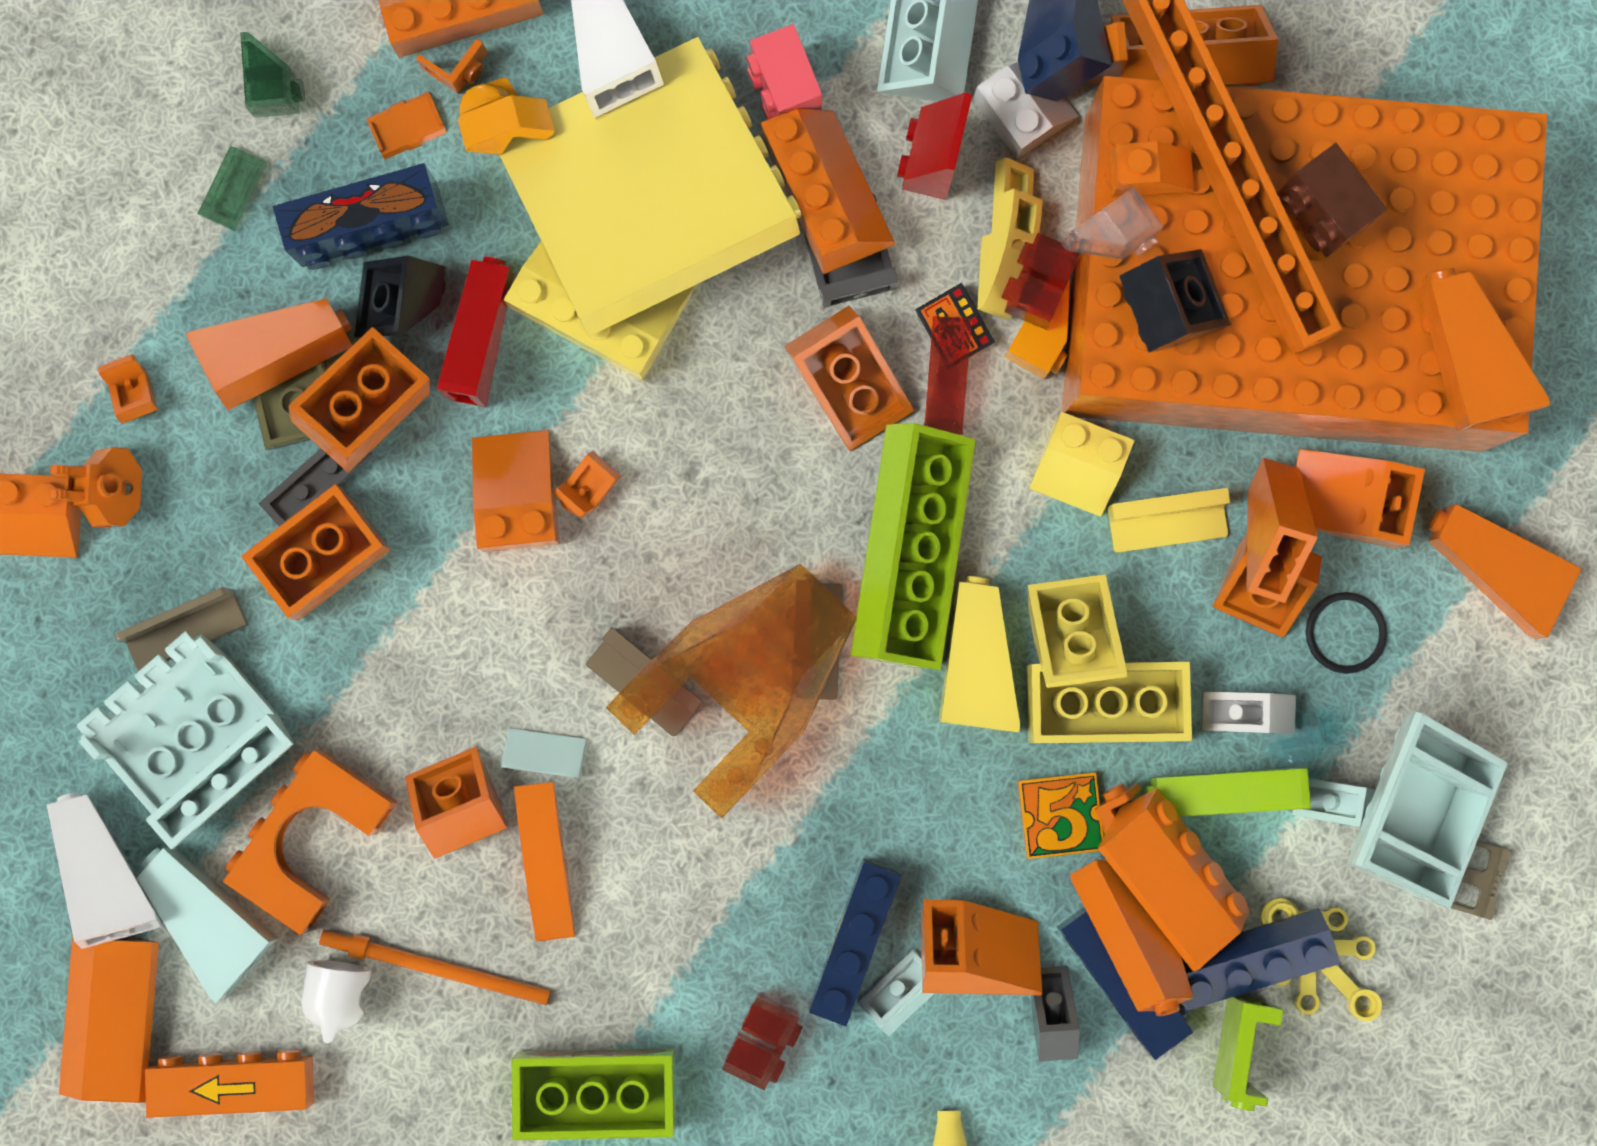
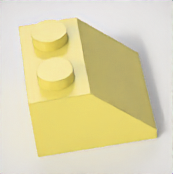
[1029,412,1135,517]

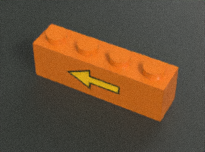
[145,1049,314,1118]

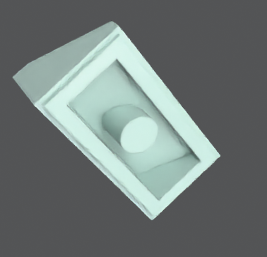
[501,728,586,778]
[858,948,935,1036]

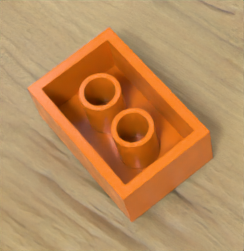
[288,327,430,473]
[241,484,391,621]

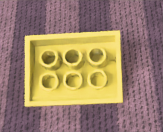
[504,241,696,381]

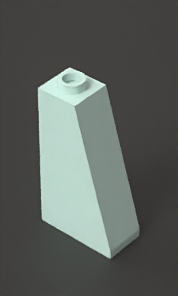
[136,847,277,1003]

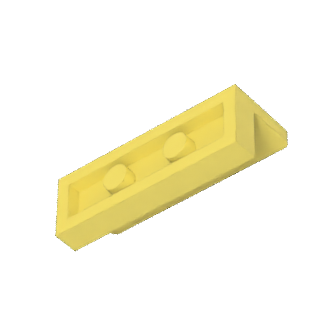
[1107,488,1230,553]

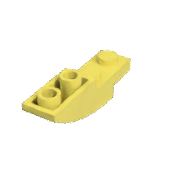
[977,157,1043,320]

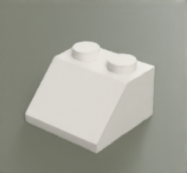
[973,62,1079,160]

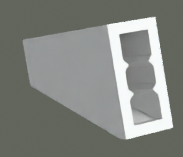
[571,0,664,118]
[47,793,162,949]

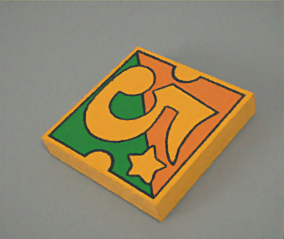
[1017,772,1104,859]

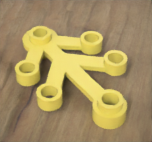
[1260,898,1382,1021]

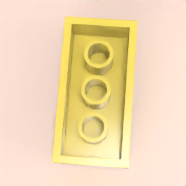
[1026,662,1192,743]

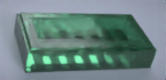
[197,145,267,231]

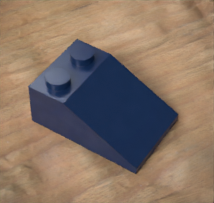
[1018,0,1112,102]

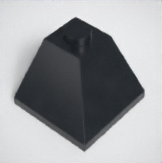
[354,255,446,338]

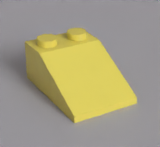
[1028,574,1127,688]

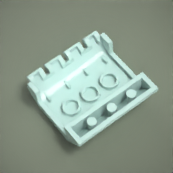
[77,631,294,850]

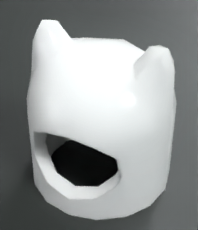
[301,960,372,1043]

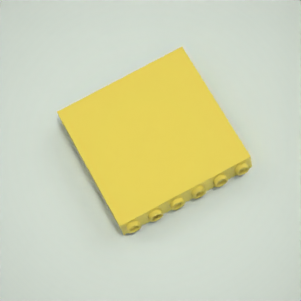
[500,37,802,337]

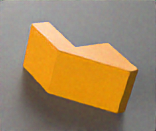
[458,95,555,155]

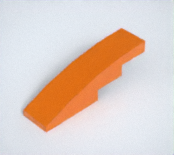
[514,781,575,942]

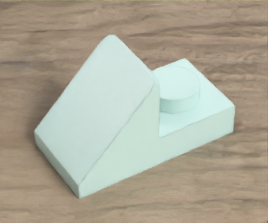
[1292,778,1375,827]

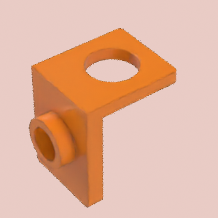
[416,39,488,94]

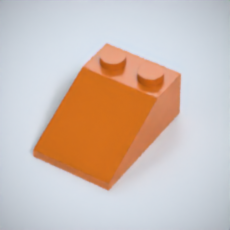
[784,306,915,452]
[472,430,560,552]

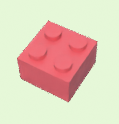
[746,24,822,120]

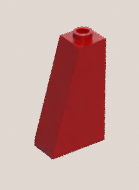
[437,256,514,408]

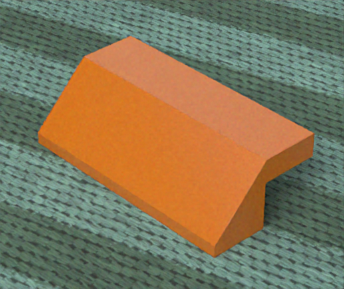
[59,935,159,1103]

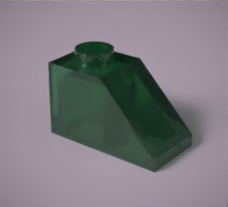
[240,32,305,118]

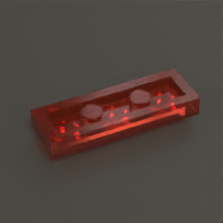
[924,316,972,435]

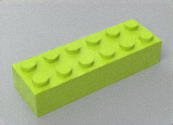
[850,423,976,671]

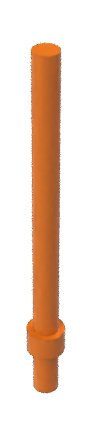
[319,930,551,1006]

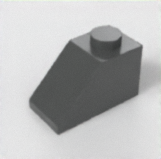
[1031,966,1080,1062]

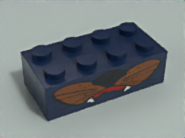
[273,163,449,270]

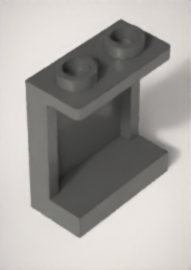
[803,194,899,308]

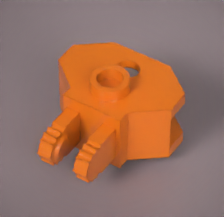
[49,447,142,528]

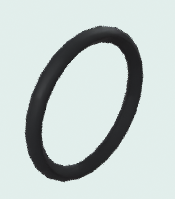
[1305,592,1387,674]

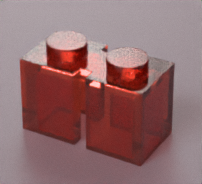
[1001,233,1081,330]
[722,993,803,1091]

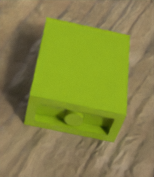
[1213,995,1283,1111]

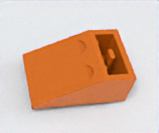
[1295,449,1425,549]
[920,899,1042,995]

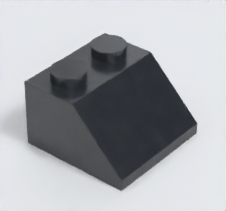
[1119,249,1231,353]

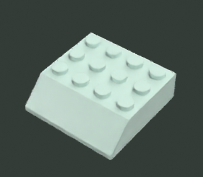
[1346,712,1508,909]

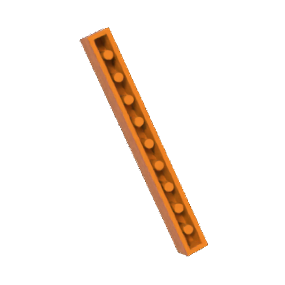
[1122,0,1342,355]

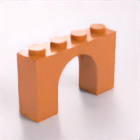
[223,750,397,935]

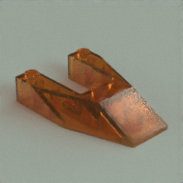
[605,564,857,819]

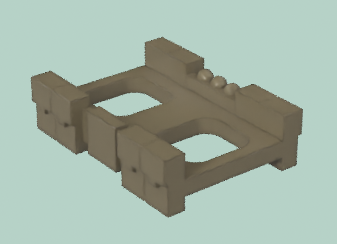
[1451,841,1511,920]

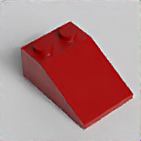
[897,93,973,200]

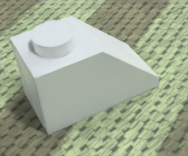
[1202,692,1296,734]

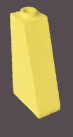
[939,576,1020,732]

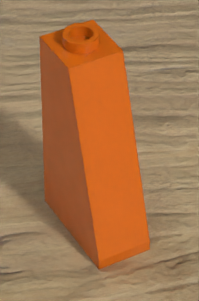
[1418,268,1550,431]
[185,298,352,411]
[1246,457,1318,603]
[1428,504,1582,639]
[1070,860,1193,1016]

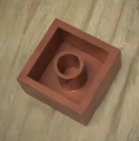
[1277,143,1387,258]

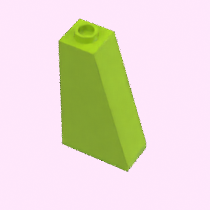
[1145,767,1311,817]

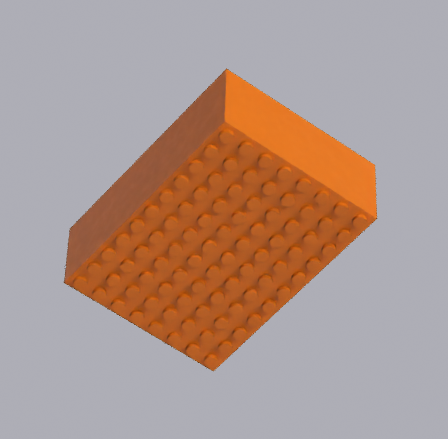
[1062,76,1547,452]

